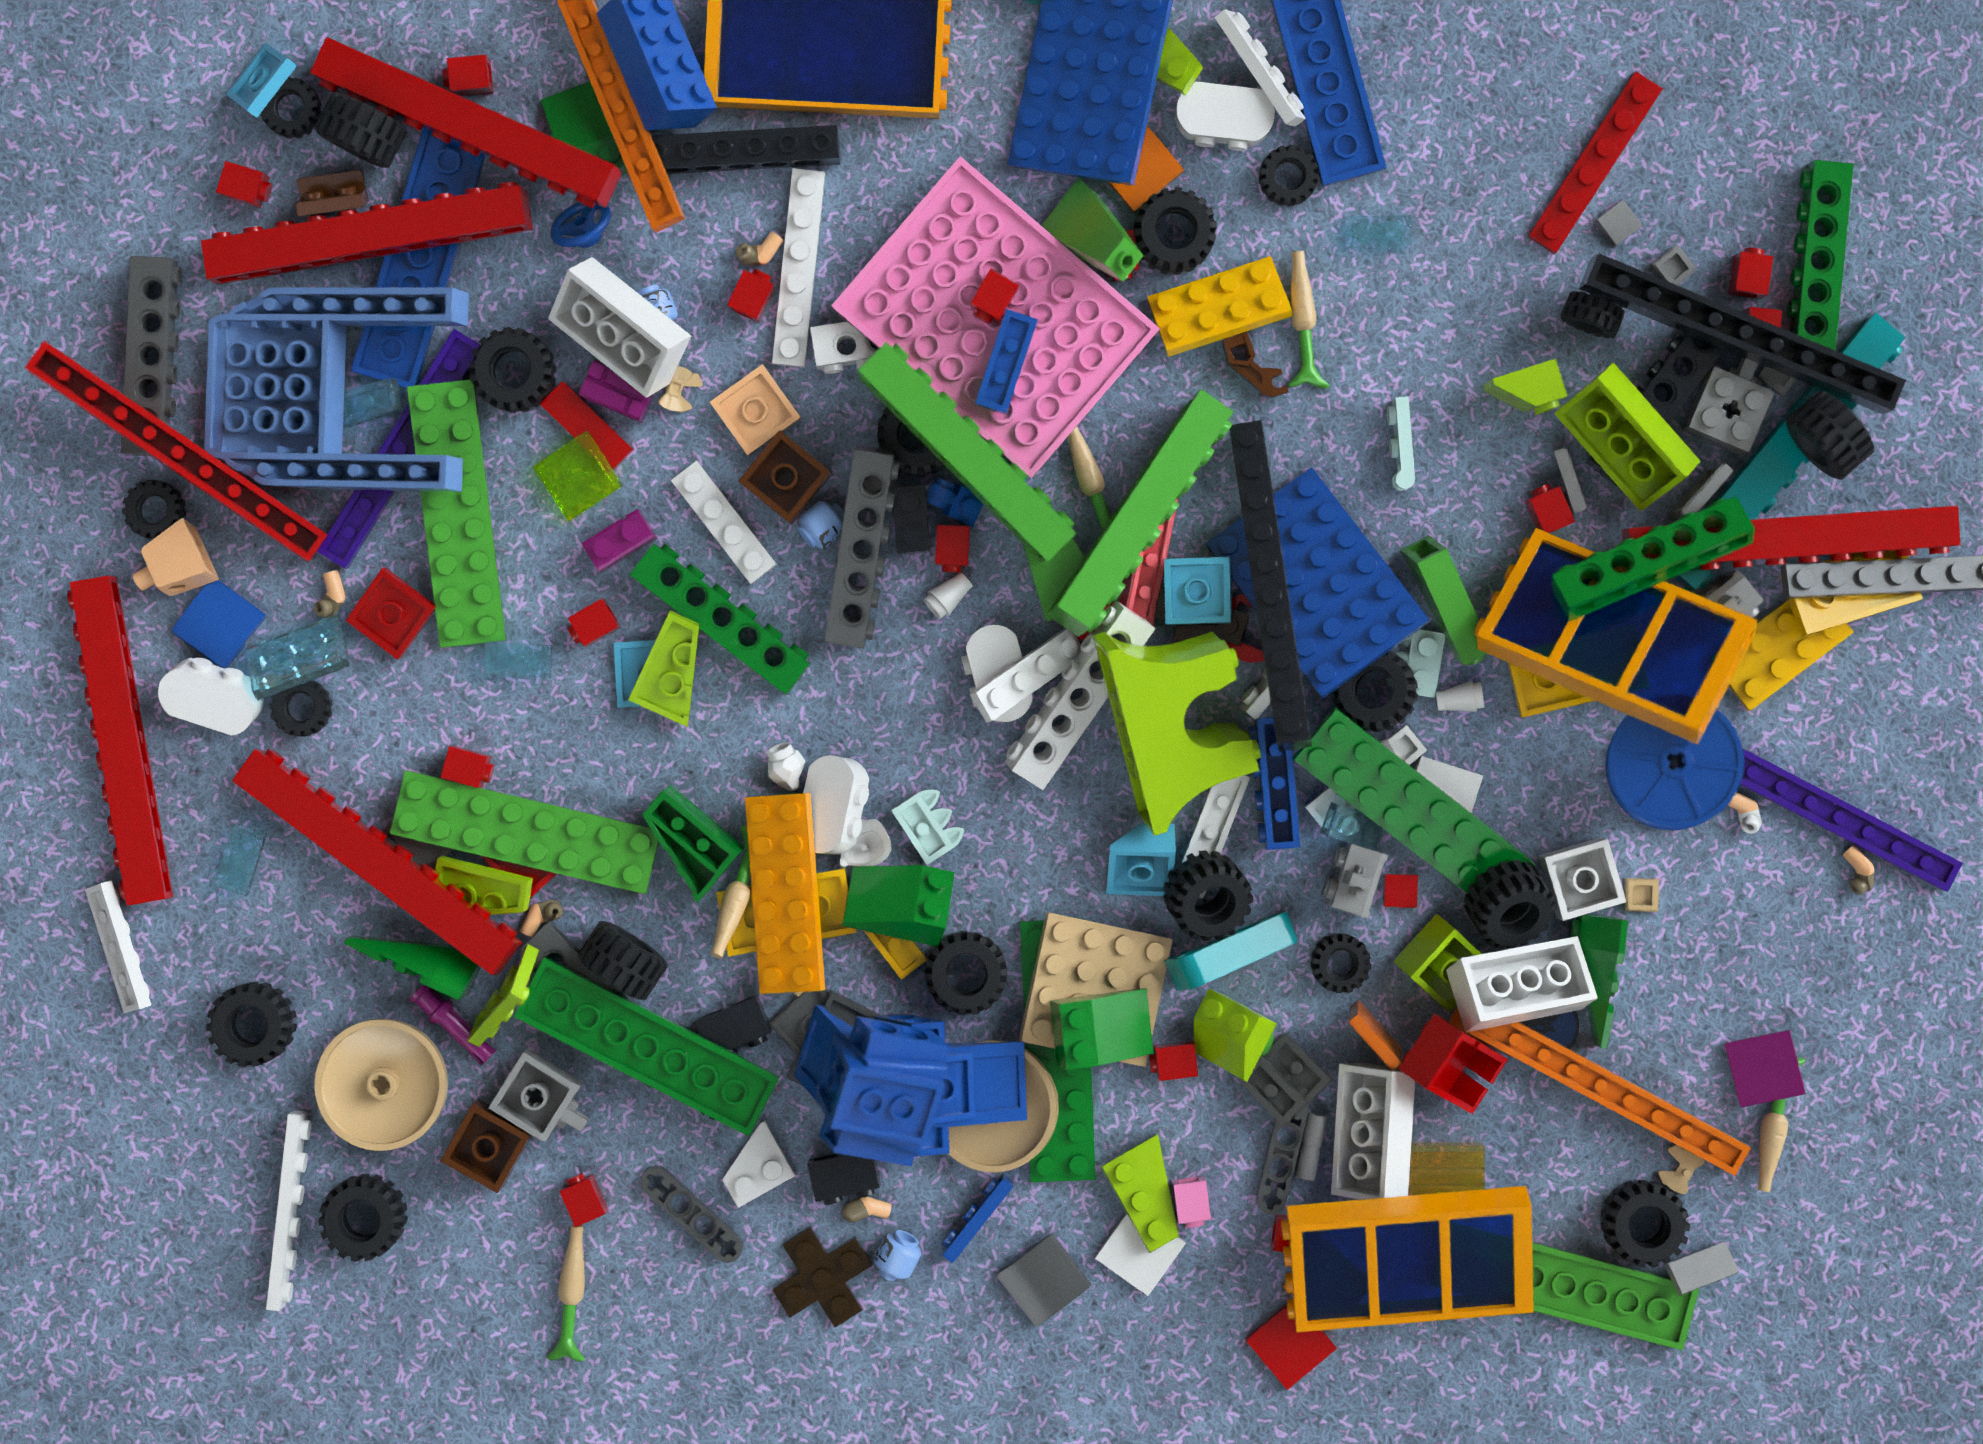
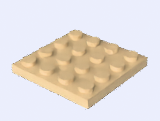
[1019,912,1173,1067]

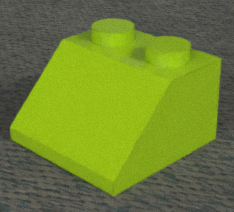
[1482,359,1568,416]
[1393,914,1482,1013]
[1194,988,1277,1082]

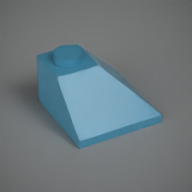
[1106,823,1176,896]

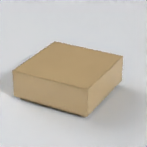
[1624,878,1659,912]

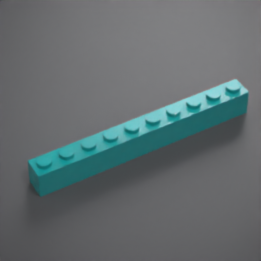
[1673,312,1906,591]

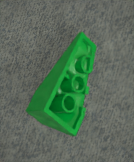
[1569,914,1628,1049]
[344,935,481,1000]

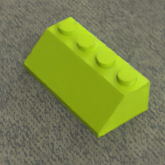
[1554,362,1701,512]

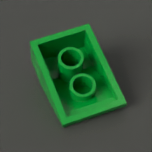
[541,82,628,175]
[842,865,955,947]
[1050,988,1153,1070]

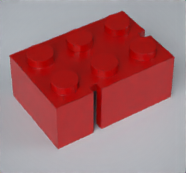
[1398,1013,1508,1114]

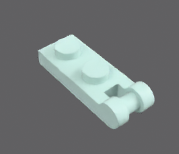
[1387,396,1415,491]

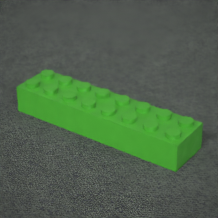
[855,342,1076,563]
[1046,389,1234,637]

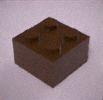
[739,430,833,525]
[440,1099,532,1193]

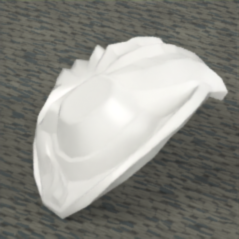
[840,819,891,868]

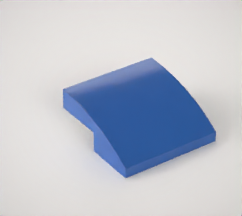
[171,580,266,669]

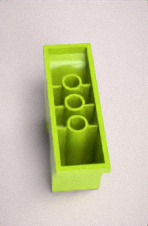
[1093,632,1261,836]

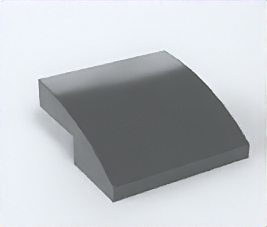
[1237,1033,1333,1126]
[996,1233,1091,1327]

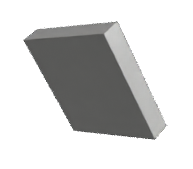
[1667,463,1734,522]

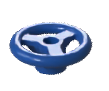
[550,202,611,248]

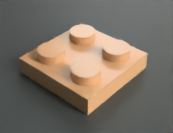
[710,364,801,456]

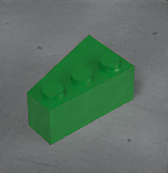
[642,785,745,903]

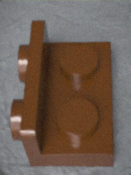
[295,169,369,216]

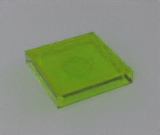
[533,431,623,522]

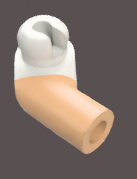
[1727,792,1762,834]

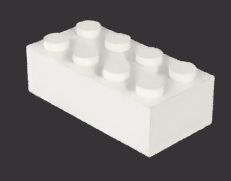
[548,257,691,398]
[1446,936,1598,1033]
[1331,1062,1415,1200]

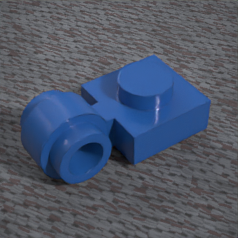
[926,478,983,528]

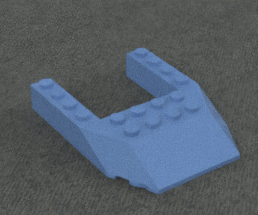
[204,288,469,492]

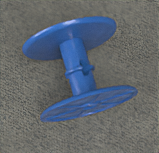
[1606,695,1744,831]

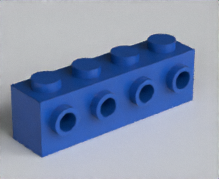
[1249,717,1300,850]

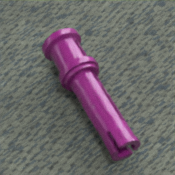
[408,985,496,1066]

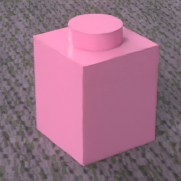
[1172,1176,1211,1228]

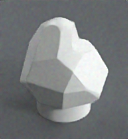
[766,742,806,791]

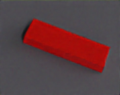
[540,381,633,473]

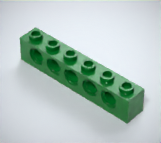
[1787,160,1854,351]
[1552,496,1755,622]
[629,543,811,695]

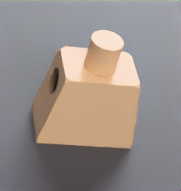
[133,518,219,596]

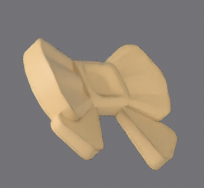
[658,366,703,413]
[1658,1145,1705,1194]

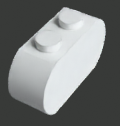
[1175,82,1275,151]
[961,625,1033,722]
[158,658,264,736]
[803,756,869,855]

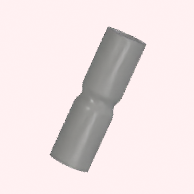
[1295,1112,1327,1181]

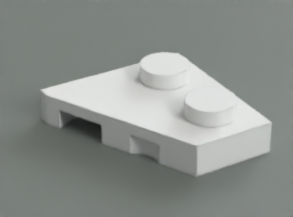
[722,1120,796,1208]

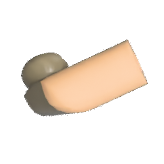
[736,231,784,266]
[314,570,346,618]
[1842,845,1874,895]
[519,900,563,938]
[841,1196,891,1223]

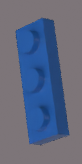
[975,309,1038,415]
[941,1174,1014,1264]

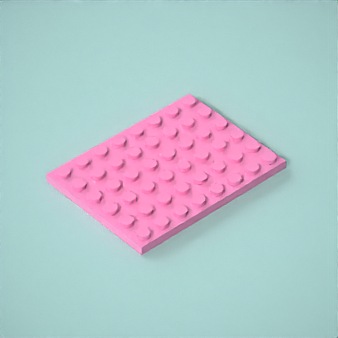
[831,156,1160,479]

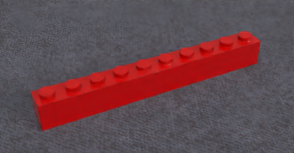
[310,37,623,209]
[201,182,533,285]
[25,341,328,563]
[1622,506,1961,570]
[67,575,173,906]
[232,748,522,975]

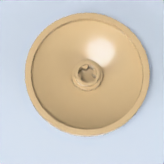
[314,1018,448,1151]
[949,1040,1059,1173]

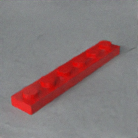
[1527,71,1663,255]

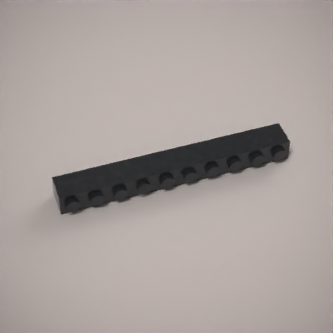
[1579,253,1906,414]
[1230,420,1312,752]

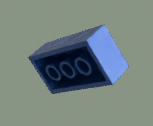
[596,0,717,130]

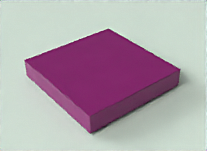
[1725,1029,1806,1108]

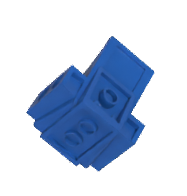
[794,1004,950,1166]
[874,1014,1027,1156]

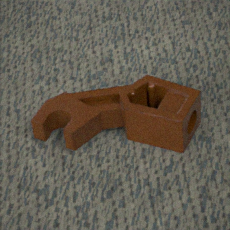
[1221,331,1288,398]

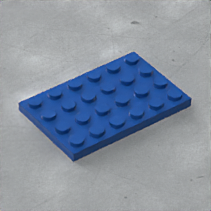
[1007,0,1173,186]
[1206,467,1429,699]

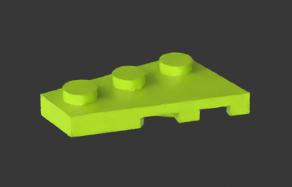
[1156,27,1203,96]
[628,610,700,727]
[435,855,533,915]
[468,944,539,1047]
[1100,1134,1179,1253]

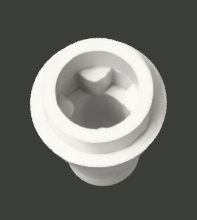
[923,573,973,619]
[1436,680,1485,712]

